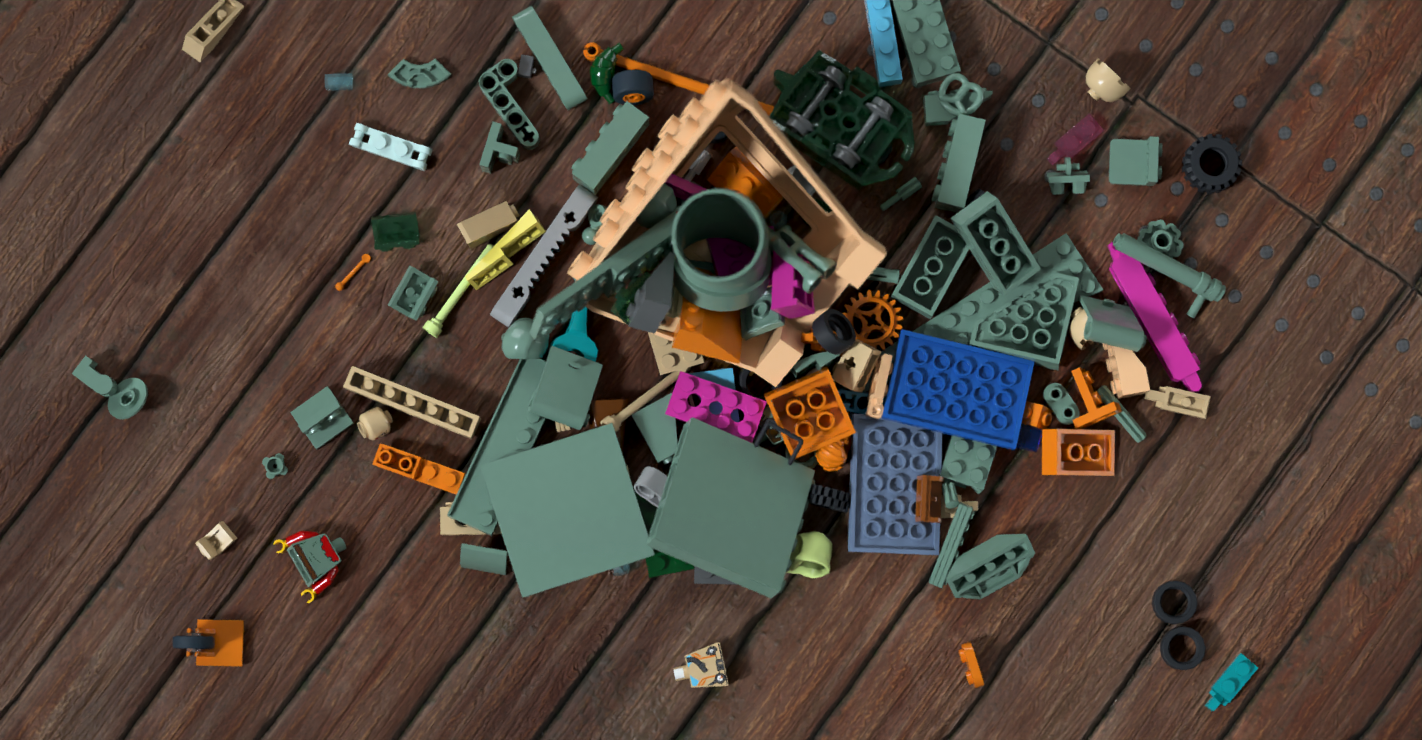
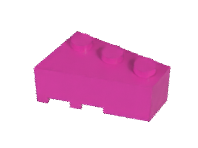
[771,245,815,319]

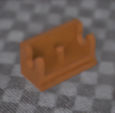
[915,475,944,523]

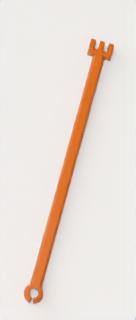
[583,42,835,142]

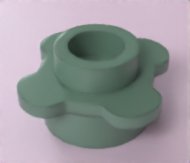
[262,453,288,479]

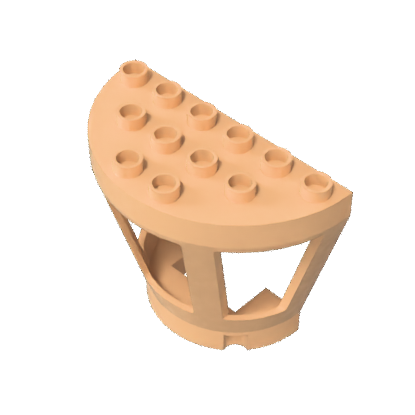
[567,79,886,387]

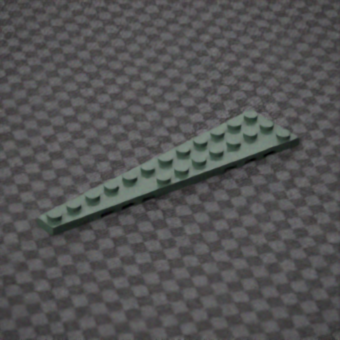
[840,233,1103,398]

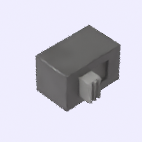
[518,55,536,79]

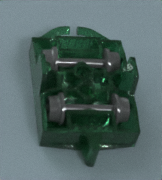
[769,50,915,191]

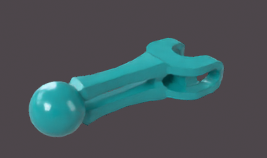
[549,278,598,362]

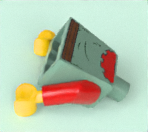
[273,531,346,603]

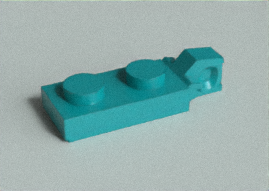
[1205,653,1258,712]

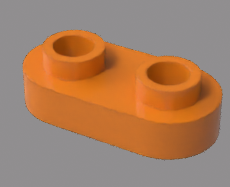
[958,642,984,688]

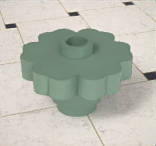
[1137,220,1183,258]

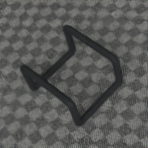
[754,418,803,465]

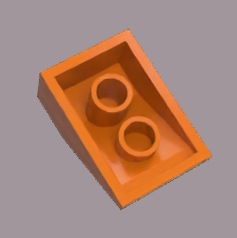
[1042,429,1115,476]

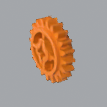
[842,290,904,351]

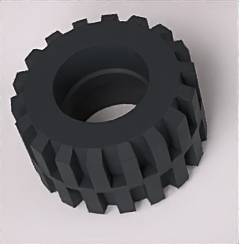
[1182,134,1242,194]

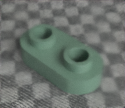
[1043,383,1079,425]

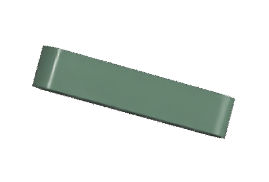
[512,6,587,111]

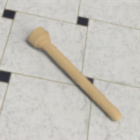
[601,367,691,433]

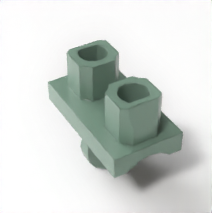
[1046,157,1090,194]

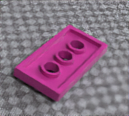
[665,371,767,443]

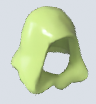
[787,531,832,578]

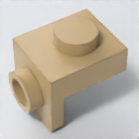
[196,521,237,560]

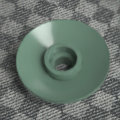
[108,378,148,420]

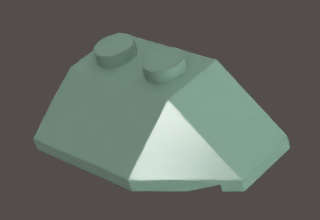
[945,534,1035,599]

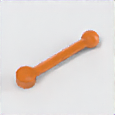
[335,254,371,291]

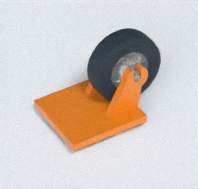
[173,620,244,666]

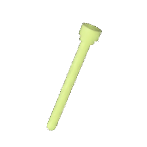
[422,244,494,338]

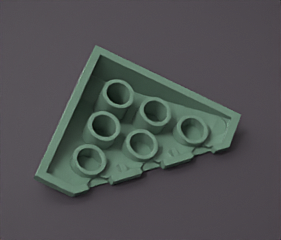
[969,273,1079,370]

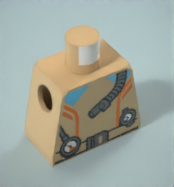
[673,642,729,687]

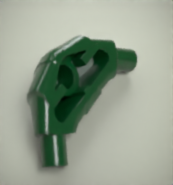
[590,42,625,104]

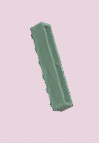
[929,502,975,588]

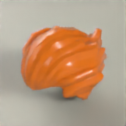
[815,435,851,472]

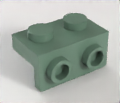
[388,266,438,320]

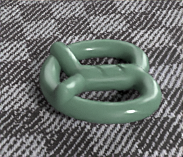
[939,73,984,116]

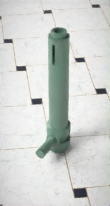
[1113,233,1226,319]

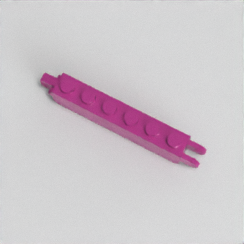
[1107,242,1202,392]

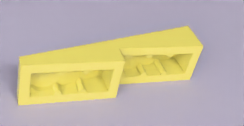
[465,209,546,290]

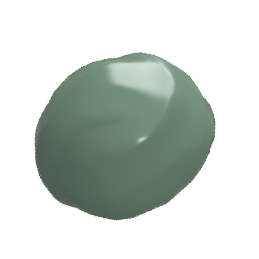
[635,183,677,229]
[501,318,549,359]

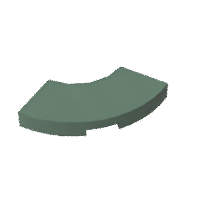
[387,58,452,89]

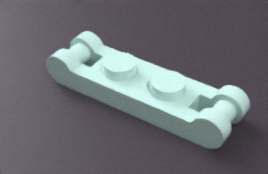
[349,123,433,171]

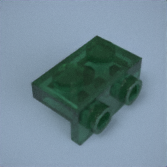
[371,212,420,252]
[611,271,651,325]

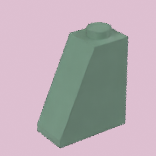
[632,393,678,465]

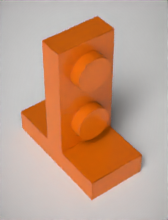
[1071,367,1122,429]

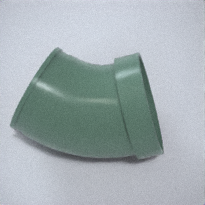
[672,188,772,311]

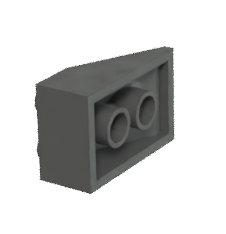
[627,252,674,334]

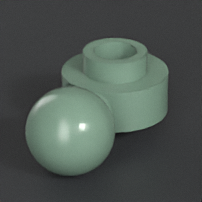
[582,204,607,245]

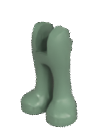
[770,228,837,294]

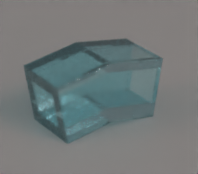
[325,73,353,91]

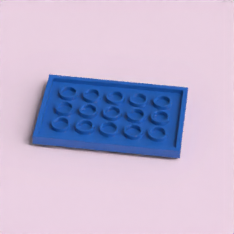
[881,329,1035,450]

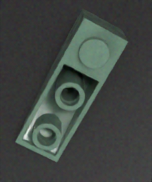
[923,88,993,126]

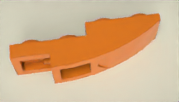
[372,443,466,495]

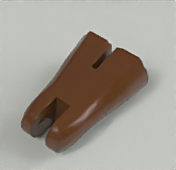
[587,399,629,457]

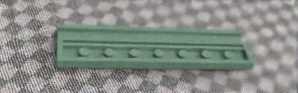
[447,359,547,536]

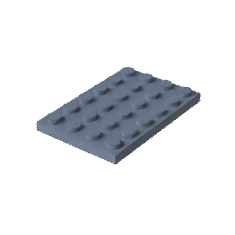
[848,414,942,555]

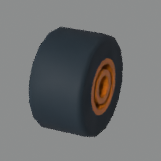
[612,70,654,106]

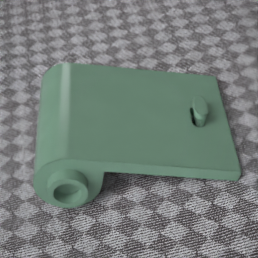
[1078,295,1146,352]
[528,346,603,430]

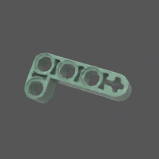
[479,59,540,150]

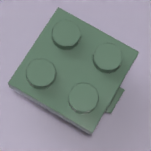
[939,436,997,490]

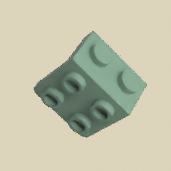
[1109,137,1162,186]

